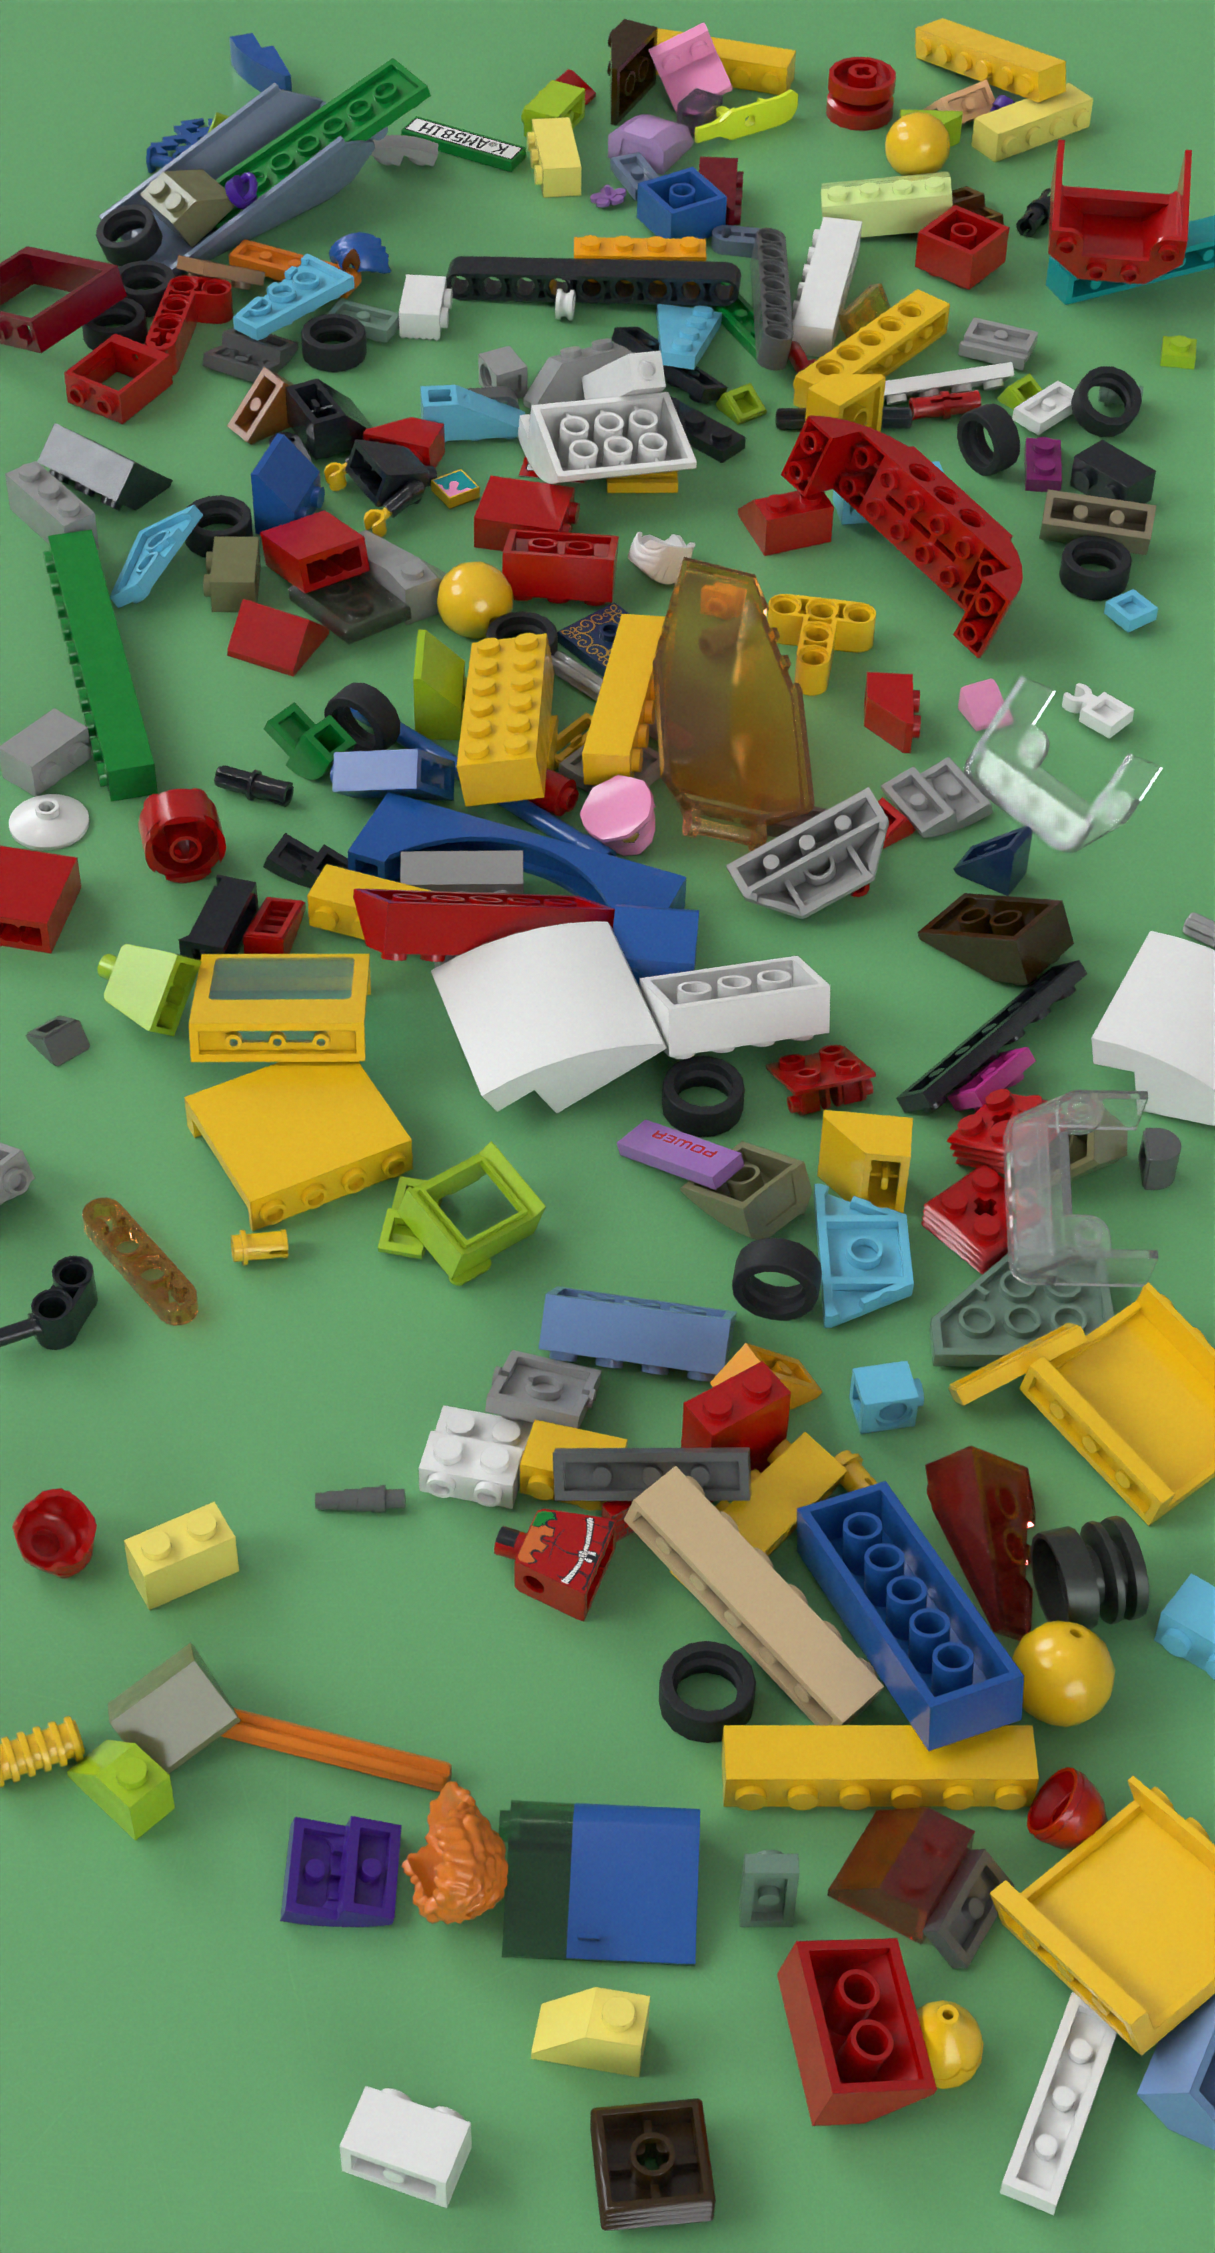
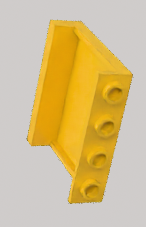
[184,1061,413,1231]
[1019,1282,1215,1526]
[990,1776,1215,2056]

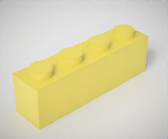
[971,83,1093,162]

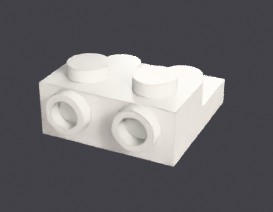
[419,1405,533,1509]

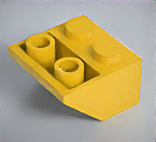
[817,1110,913,1213]

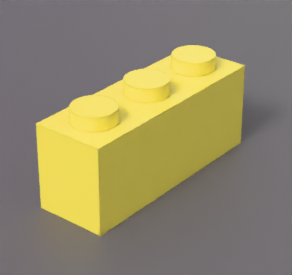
[527,117,581,198]

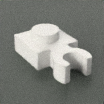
[1062,683,1135,739]

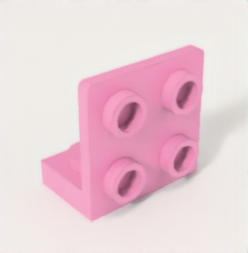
[648,23,733,116]

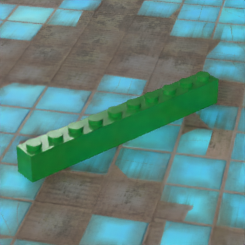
[43,529,158,802]

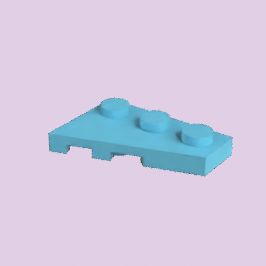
[110,505,203,608]

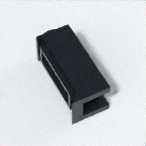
[178,874,259,960]

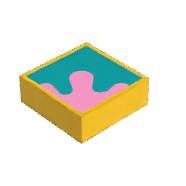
[431,469,480,509]

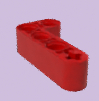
[145,275,234,376]

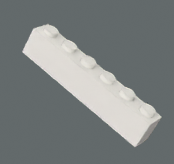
[792,217,862,357]

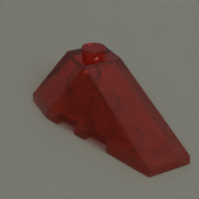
[925,1446,1036,1641]

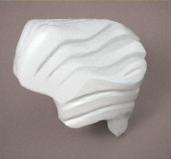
[628,532,695,584]

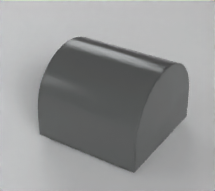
[1138,1128,1181,1190]

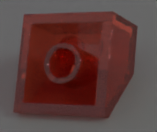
[827,1807,975,1945]

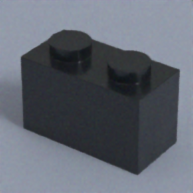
[1070,440,1156,504]

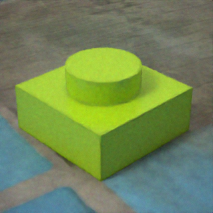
[1160,335,1197,369]

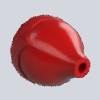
[1027,1767,1108,1850]

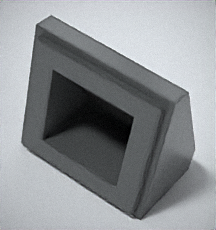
[26,1015,90,1066]

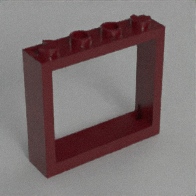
[0,246,127,353]

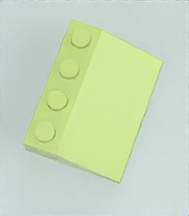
[821,171,953,238]

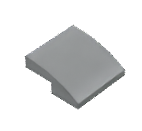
[881,757,993,838]

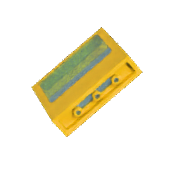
[189,954,371,1062]

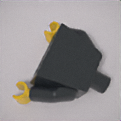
[324,439,437,537]

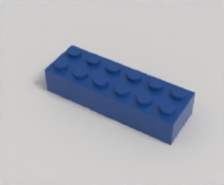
[797,1481,1024,1751]

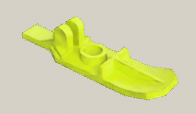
[695,89,798,143]

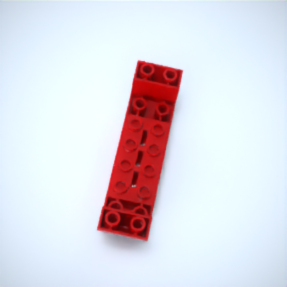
[781,415,1023,658]

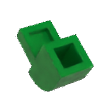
[264,702,356,780]

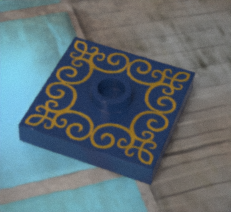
[557,602,630,677]

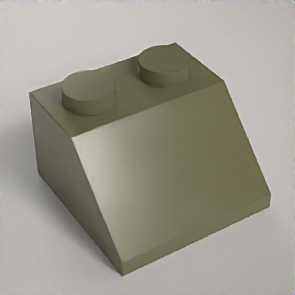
[140,169,235,248]

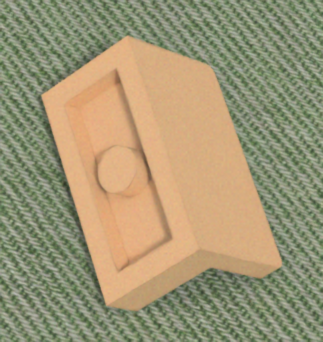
[923,80,995,125]

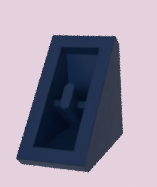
[953,825,1033,896]

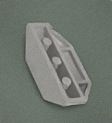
[523,339,632,409]
[726,787,889,920]

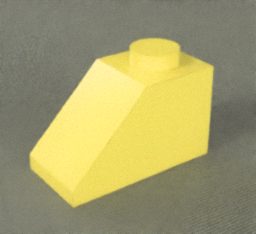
[531,1987,650,2077]

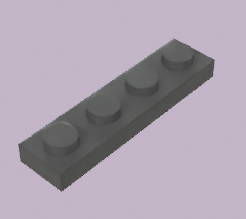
[553,1447,752,1501]

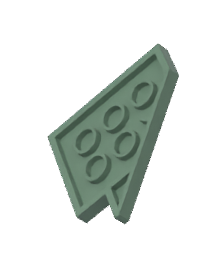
[929,1220,1114,1366]

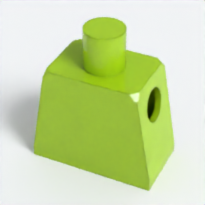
[97,944,202,1037]

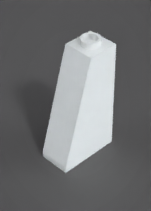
[581,351,666,400]

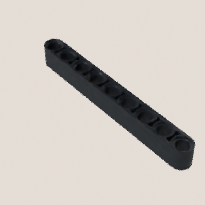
[446,256,741,306]

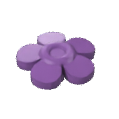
[590,185,627,208]

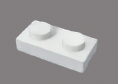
[1012,381,1074,435]

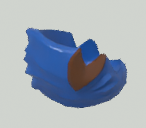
[329,232,391,274]

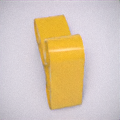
[766,594,876,696]

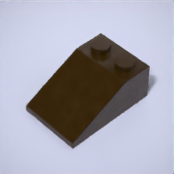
[607,19,658,126]
[917,893,1074,986]

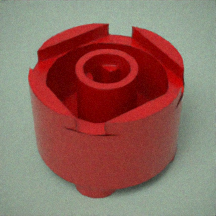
[138,788,226,883]

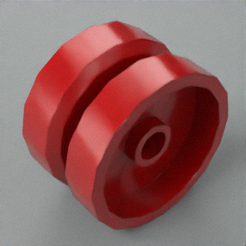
[826,57,896,131]

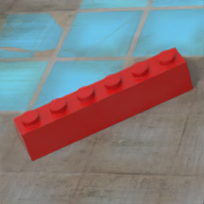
[353,888,615,962]

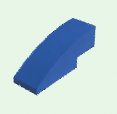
[229,33,292,92]

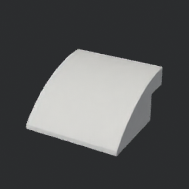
[518,392,697,484]
[431,921,667,1113]
[1091,931,1215,1126]

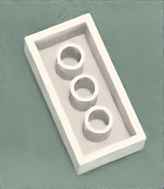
[639,956,830,1059]

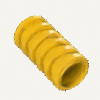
[0,1716,85,1788]

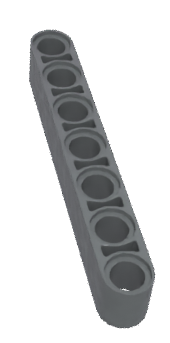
[750,228,794,371]

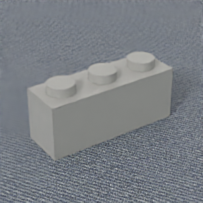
[5,461,99,549]
[400,851,524,894]

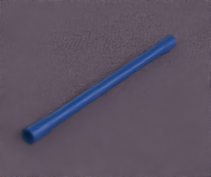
[350,708,617,857]

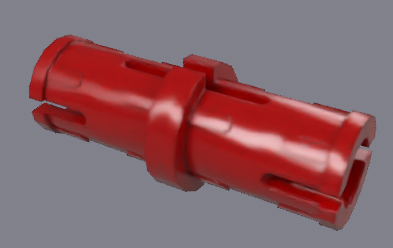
[909,390,981,420]

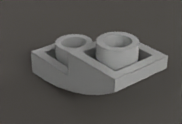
[371,135,438,167]

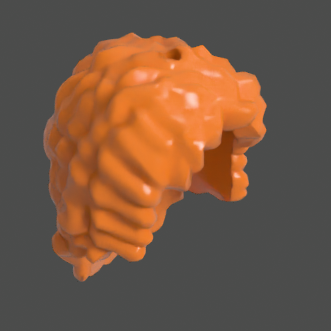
[401,1781,509,1925]

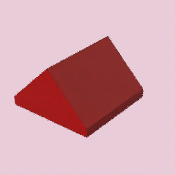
[227,599,329,677]

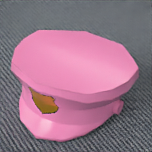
[580,775,656,856]

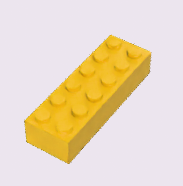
[456,633,555,807]

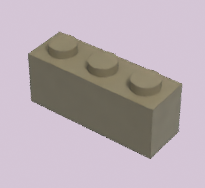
[1039,489,1156,555]

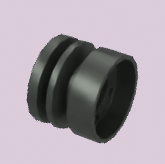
[1031,1515,1149,1630]

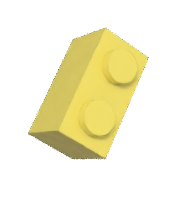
[124,1501,239,1610]

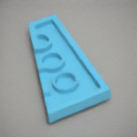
[656,304,722,370]

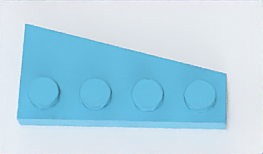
[233,253,354,341]

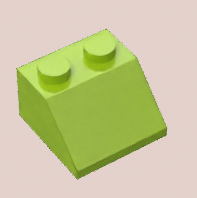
[413,629,467,740]

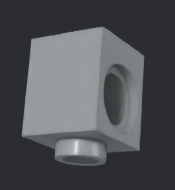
[478,346,528,403]

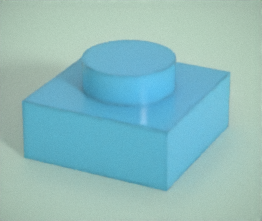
[1104,589,1158,633]

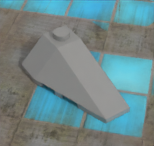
[359,530,447,625]

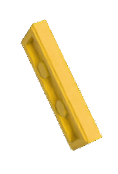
[948,1323,1088,1406]

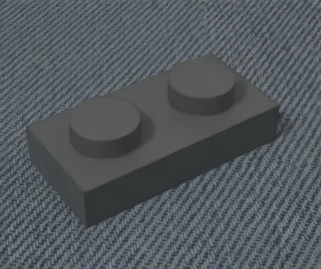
[922,1849,1015,1968]

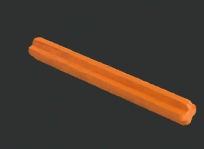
[221,1708,452,1792]

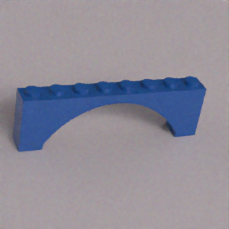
[348,792,686,909]

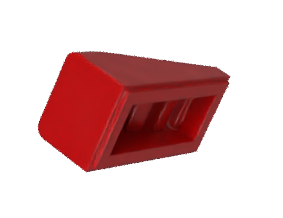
[243,897,306,954]

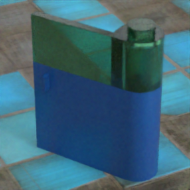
[499,1800,700,1966]

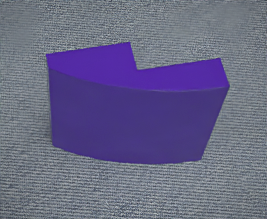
[280,1816,402,1927]

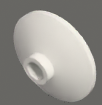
[9,794,89,851]

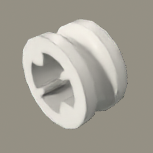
[555,288,576,321]

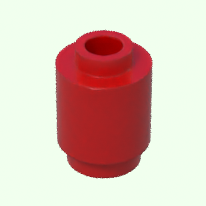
[527,768,579,816]

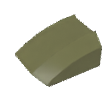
[679,1141,812,1240]

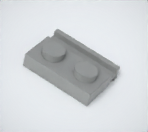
[958,317,1038,370]

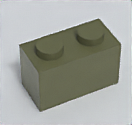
[203,537,261,612]

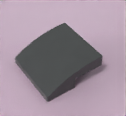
[202,327,298,383]

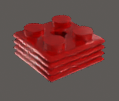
[947,1089,1070,1177]
[921,1164,1047,1274]

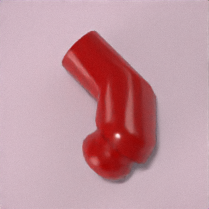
[788,341,817,374]

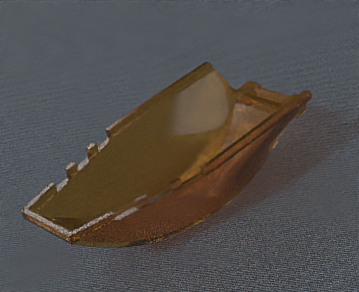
[652,557,815,851]

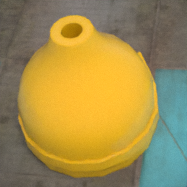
[916,2000,984,2089]

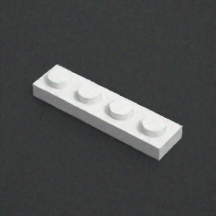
[884,362,1015,405]
[1000,1992,1117,2215]

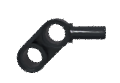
[0,1255,98,1350]

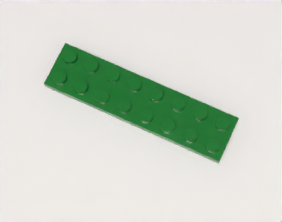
[212,58,431,231]

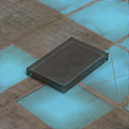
[288,573,412,645]

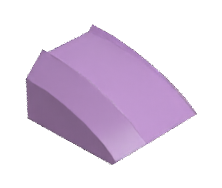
[608,114,694,175]

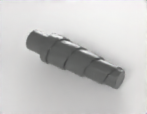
[315,1485,406,1513]

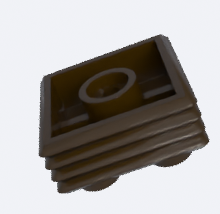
[590,2098,716,2231]

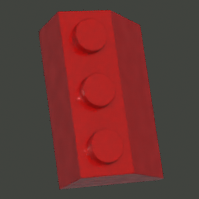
[502,529,619,606]
[777,1938,937,2126]

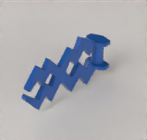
[146,118,213,173]

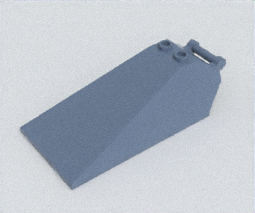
[99,83,388,277]

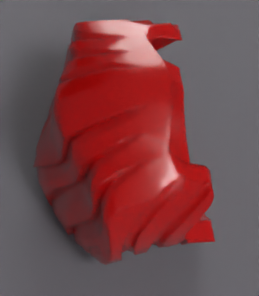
[12,1488,97,1579]

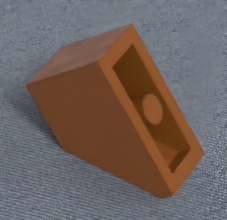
[227,367,294,444]

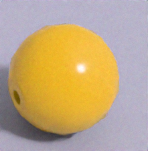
[885,111,950,176]
[437,561,513,639]
[1012,1621,1115,1727]

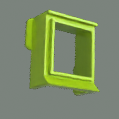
[397,1141,546,1286]

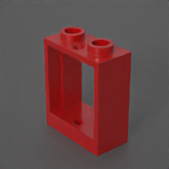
[64,333,173,424]

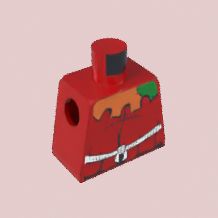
[494,1508,616,1622]

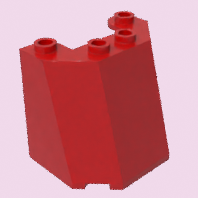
[1048,139,1192,284]

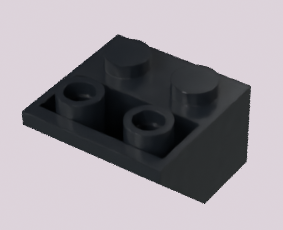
[285,378,372,460]

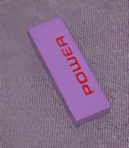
[617,1119,745,1190]

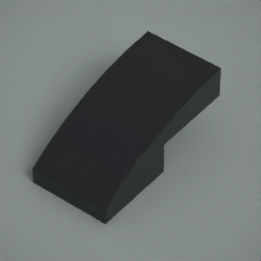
[263,833,349,889]

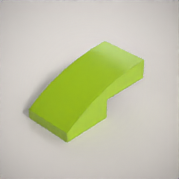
[377,1176,443,1259]

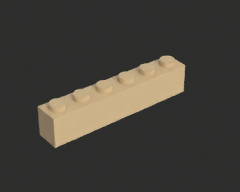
[624,1466,884,1725]

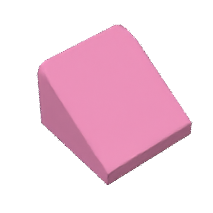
[958,678,1010,731]

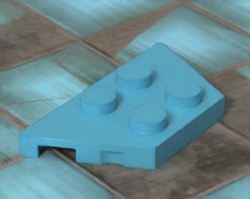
[813,1184,914,1328]

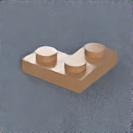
[176,255,265,290]

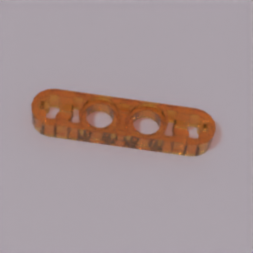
[82,1197,198,1326]

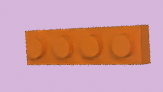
[229,239,362,299]

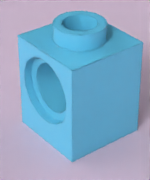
[849,1361,924,1434]

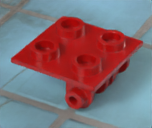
[766,1045,876,1116]

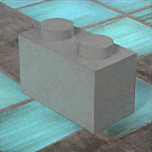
[0,708,92,797]

